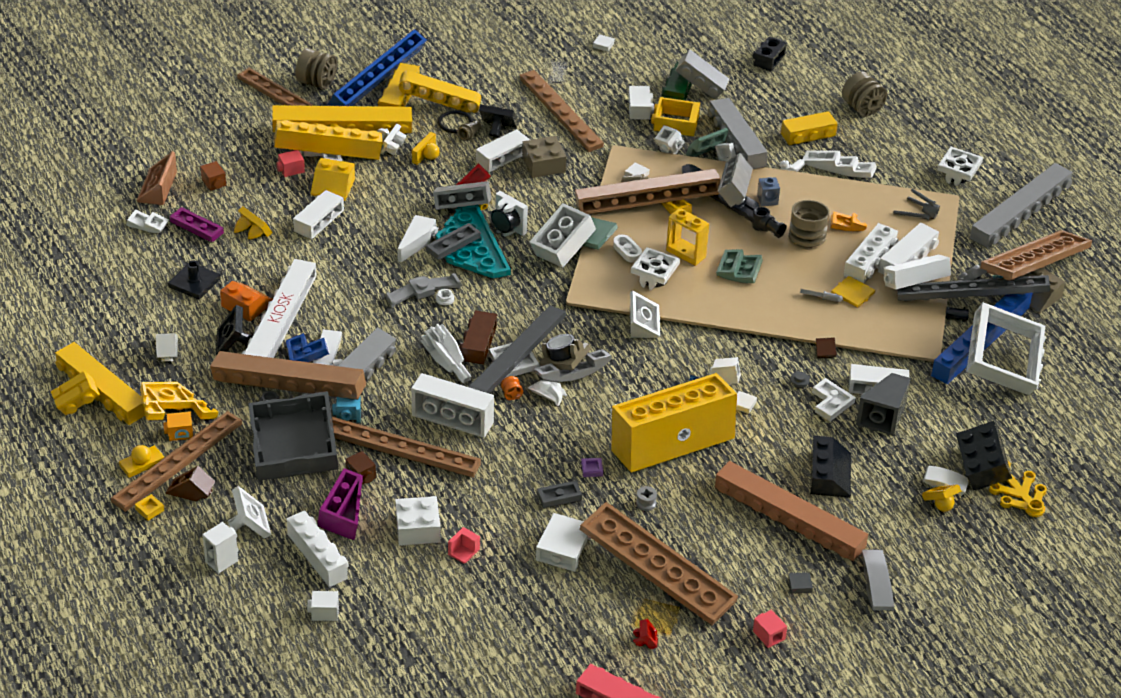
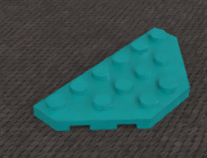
[436,205,511,279]

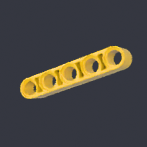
[398,71,481,113]

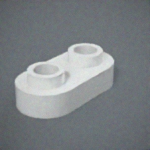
[613,235,642,263]

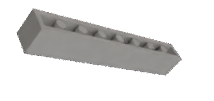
[970,163,1073,248]

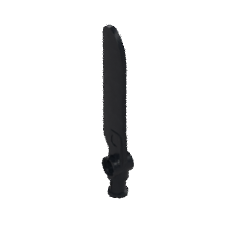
[682,164,787,238]

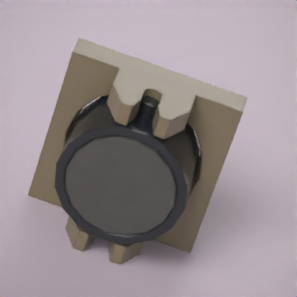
[539,334,591,370]

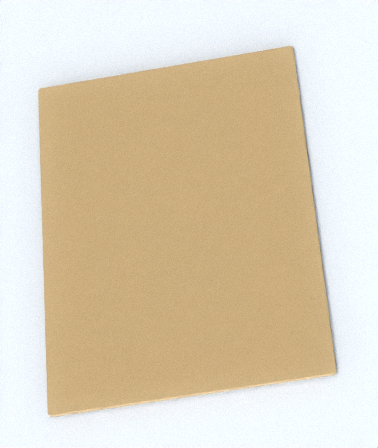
[566,145,959,362]

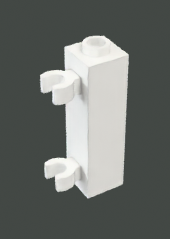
[883,255,951,289]

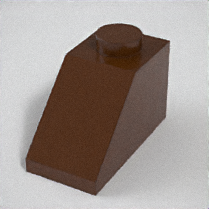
[165,466,215,501]

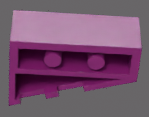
[317,468,363,540]

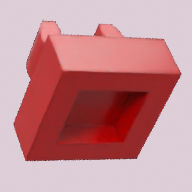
[633,618,658,649]

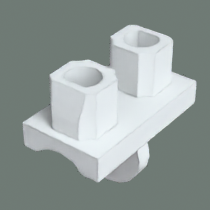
[377,124,407,155]

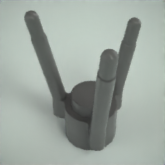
[893,189,940,220]

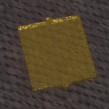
[635,599,680,635]

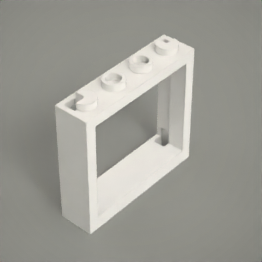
[966,302,1046,395]

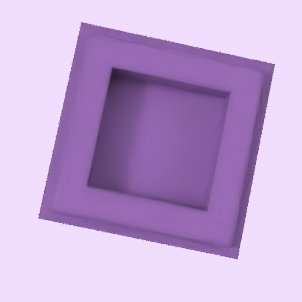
[581,458,603,477]

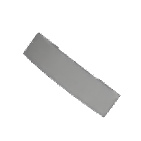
[534,349,612,382]

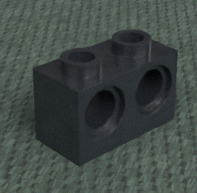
[752,36,787,71]

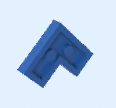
[286,333,329,362]

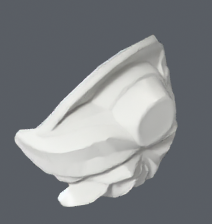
[527,379,567,406]

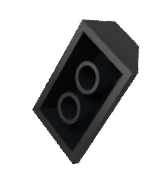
[810,435,851,498]

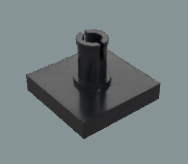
[479,104,518,138]
[168,260,221,300]
[216,305,252,355]

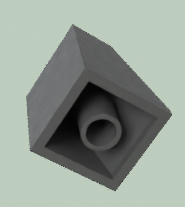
[856,373,911,436]

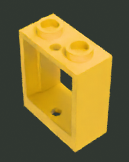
[651,97,700,136]
[666,208,709,266]

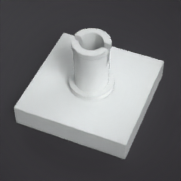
[228,486,271,538]

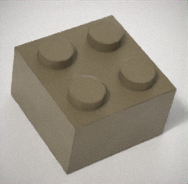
[522,136,566,178]

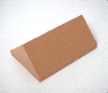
[137,151,177,205]

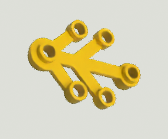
[989,460,1047,517]

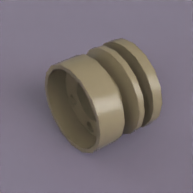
[295,48,337,89]
[842,72,887,117]
[789,200,830,247]

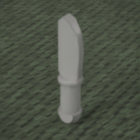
[800,289,843,302]

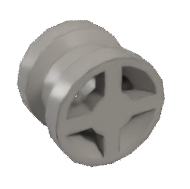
[636,486,657,511]

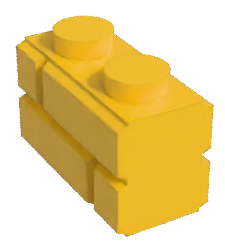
[51,371,100,415]

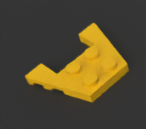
[140,382,218,420]

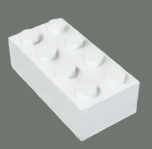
[411,373,494,438]

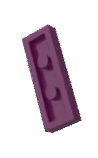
[170,207,224,242]

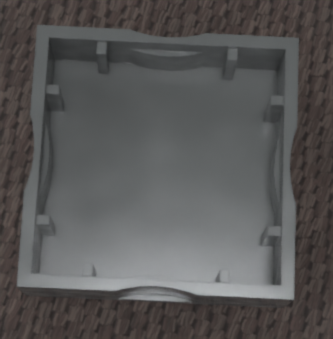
[248,391,339,480]

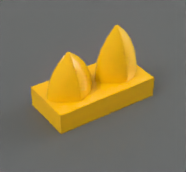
[234,206,272,239]

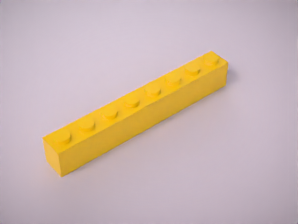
[272,105,412,134]

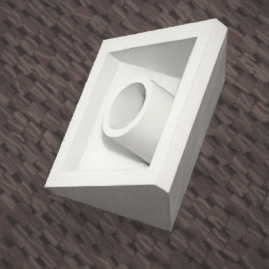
[630,291,660,338]

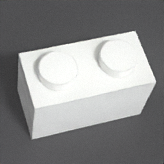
[628,86,654,119]
[202,522,238,574]

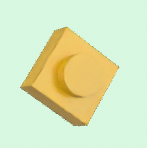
[135,494,165,521]

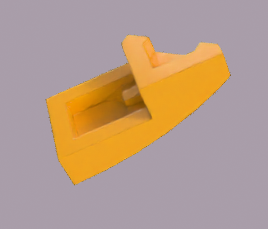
[830,211,867,231]

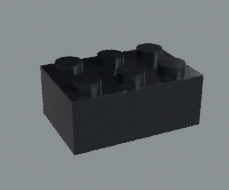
[956,421,1012,490]

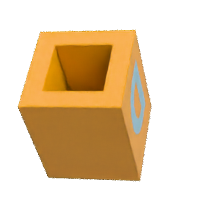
[163,411,193,441]

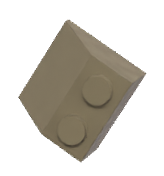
[1021,268,1065,314]

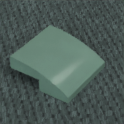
[686,128,728,157]
[716,249,763,283]

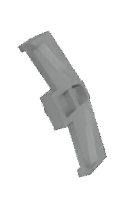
[385,273,461,308]

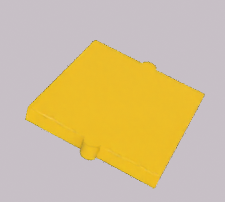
[831,276,875,308]

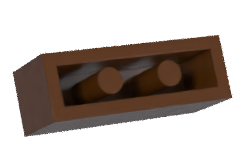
[459,310,497,365]

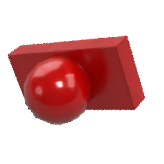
[456,163,491,185]

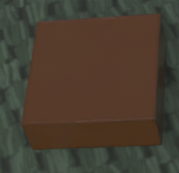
[816,337,836,358]

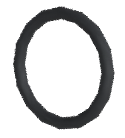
[438,110,473,133]

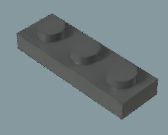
[426,223,481,260]

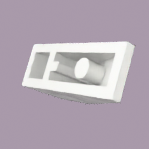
[398,215,438,262]

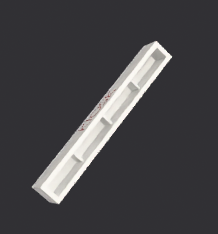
[242,259,316,358]

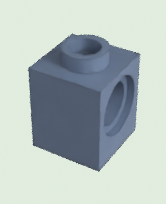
[757,177,780,206]

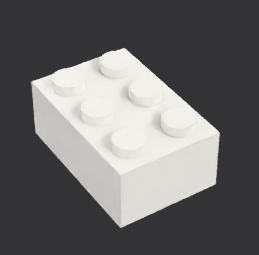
[530,203,596,268]

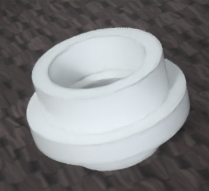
[436,289,454,306]

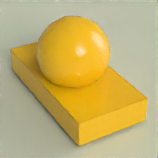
[412,132,440,165]
[119,445,165,478]
[922,484,962,512]

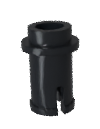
[945,307,969,322]

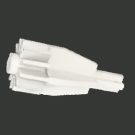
[421,324,471,383]

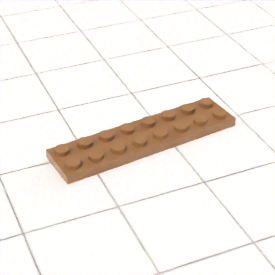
[980,230,1092,280]
[579,502,738,626]

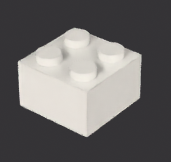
[395,496,440,546]

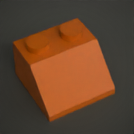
[220,281,273,322]

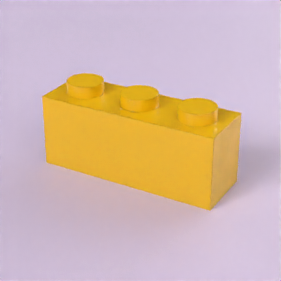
[781,111,838,145]

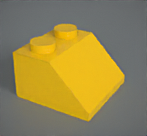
[311,158,355,201]

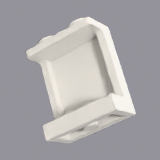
[536,513,591,572]

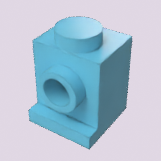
[332,396,361,423]

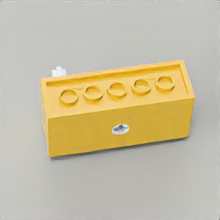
[610,373,737,472]

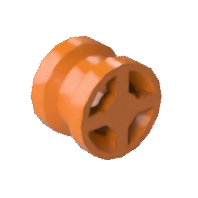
[501,376,523,400]

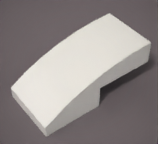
[126,210,169,233]
[923,466,969,496]

